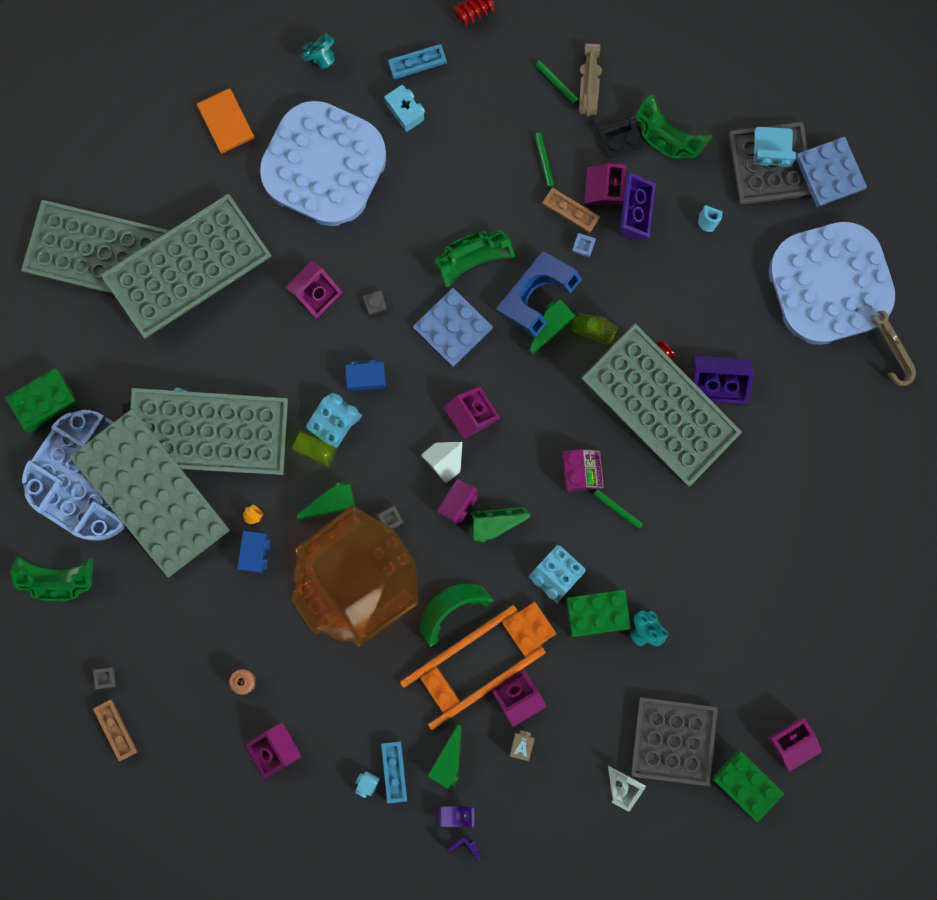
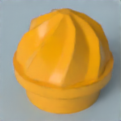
[243,504,263,524]

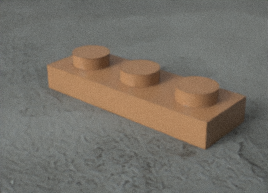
[542,188,600,234]
[93,700,138,762]

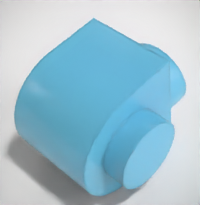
[698,205,723,232]
[355,771,380,798]

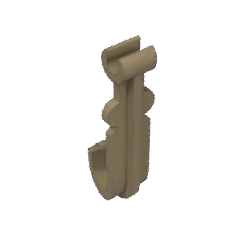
[579,43,602,117]
[870,311,916,386]

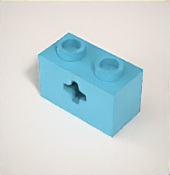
[384,84,425,132]

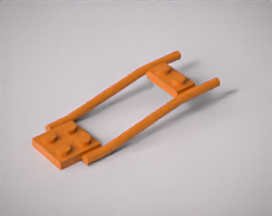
[400,602,557,731]

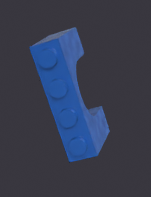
[496,251,582,337]

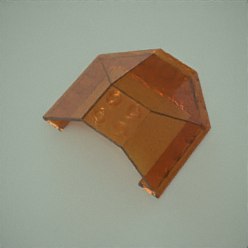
[291,506,418,645]

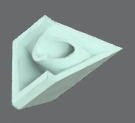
[421,442,462,484]
[608,766,646,812]

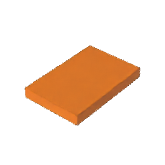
[197,88,255,154]

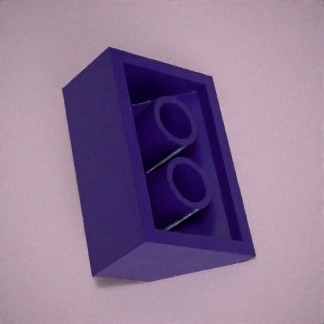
[620,172,656,241]
[692,356,754,404]

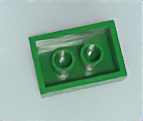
[5,368,79,433]
[566,590,631,637]
[711,750,785,823]

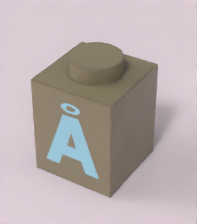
[509,730,535,761]

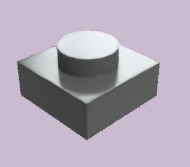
[363,291,387,315]
[378,506,404,532]
[93,667,116,689]

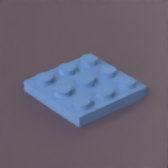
[796,137,867,207]
[413,288,493,367]

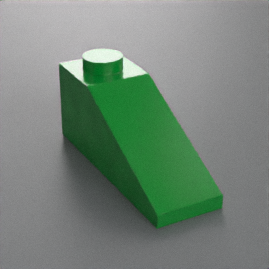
[529,299,575,356]
[297,482,356,521]
[469,507,530,542]
[428,725,461,789]

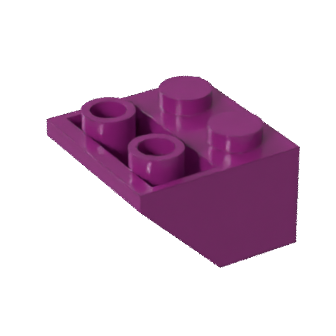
[584,163,626,208]
[436,479,478,526]
[768,718,822,772]

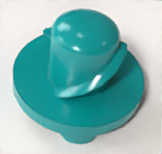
[301,33,334,69]
[630,611,668,646]

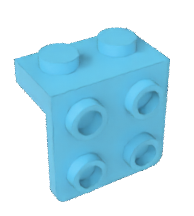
[754,127,796,167]
[306,392,362,449]
[528,545,585,603]

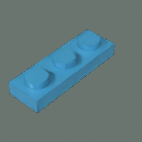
[388,44,447,79]
[381,741,407,804]

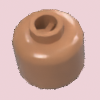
[229,669,256,695]

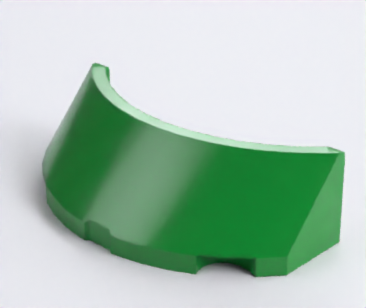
[636,94,713,159]
[435,230,515,287]
[10,557,93,602]
[419,584,494,647]

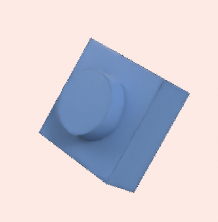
[572,233,596,258]

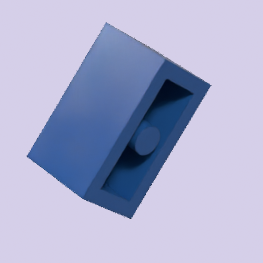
[345,360,386,391]
[237,531,271,574]

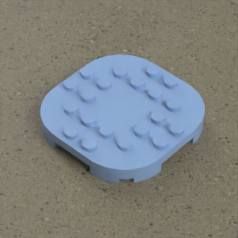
[260,101,386,226]
[769,222,895,345]
[22,410,126,541]

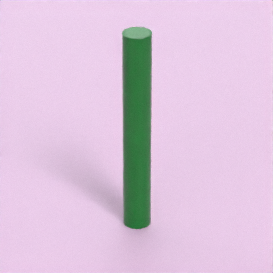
[535,61,579,104]
[534,133,554,188]
[593,489,643,529]

